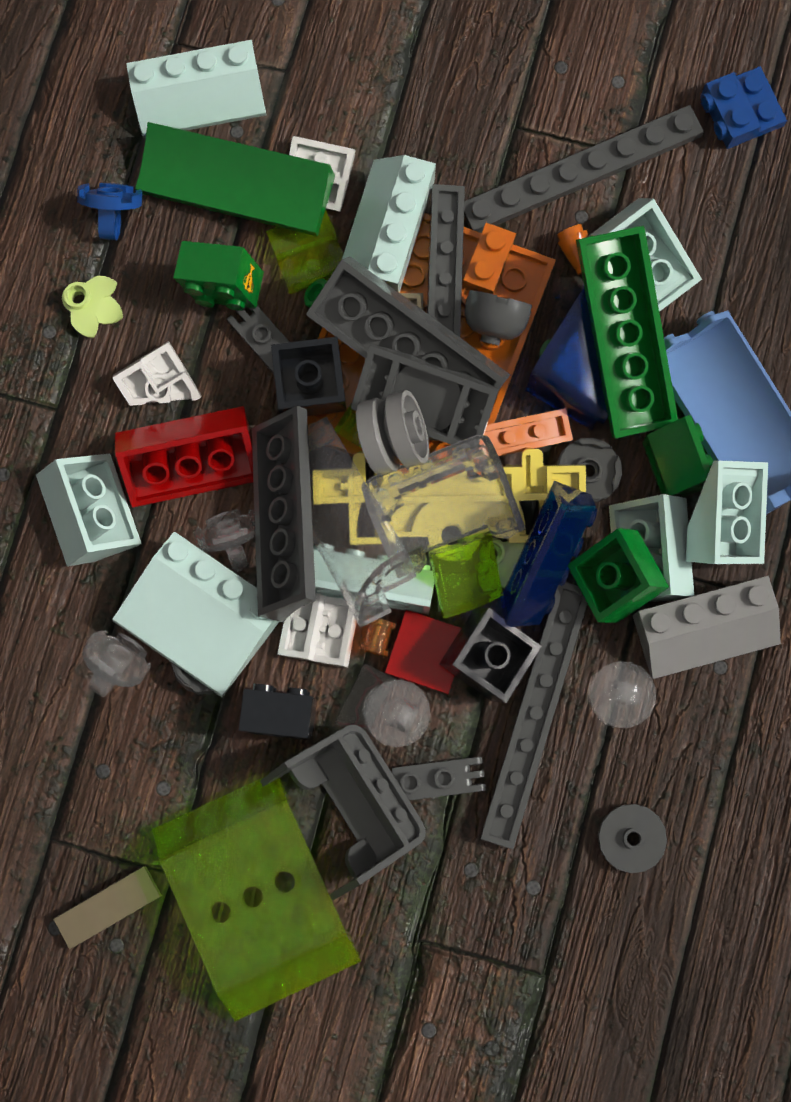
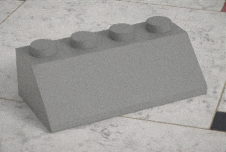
[633,576,781,679]

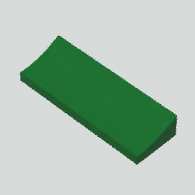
[135,122,335,237]
[576,225,678,439]

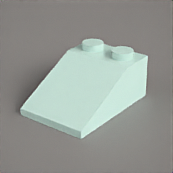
[588,198,702,312]
[686,461,768,564]

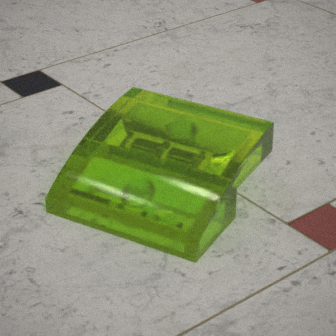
[266,210,343,294]
[428,531,503,618]

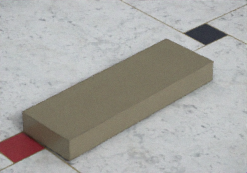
[54,866,162,950]

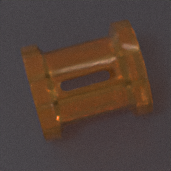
[359,616,396,657]

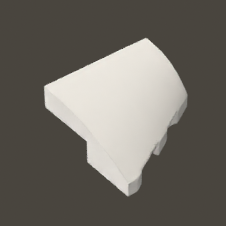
[112,341,202,406]

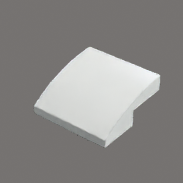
[289,136,356,212]
[278,593,360,668]

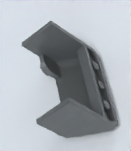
[260,725,426,900]

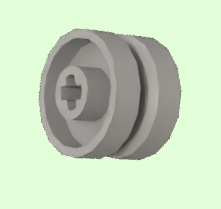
[356,390,429,475]

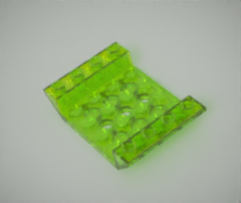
[152,776,362,1021]

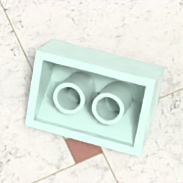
[36,453,142,567]
[609,494,694,602]

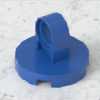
[77,183,142,240]

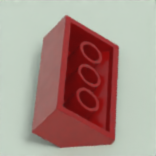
[115,406,254,508]

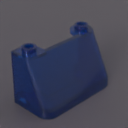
[525,288,608,430]

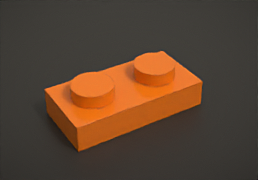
[463,222,516,294]

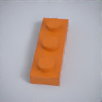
[477,408,573,461]

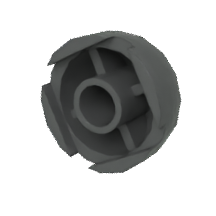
[465,290,532,346]

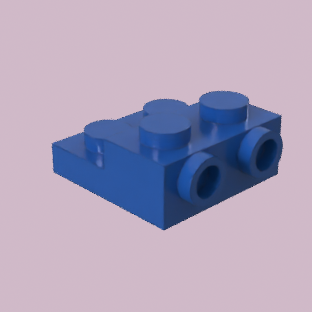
[700,66,787,149]

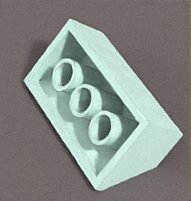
[126,40,266,139]
[342,155,436,293]
[313,545,436,615]

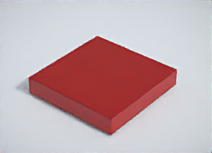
[385,610,462,695]

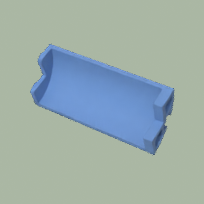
[664,311,791,515]

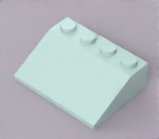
[112,532,280,697]

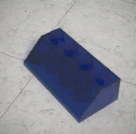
[500,481,597,627]

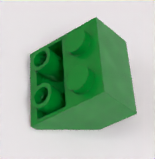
[642,415,713,497]

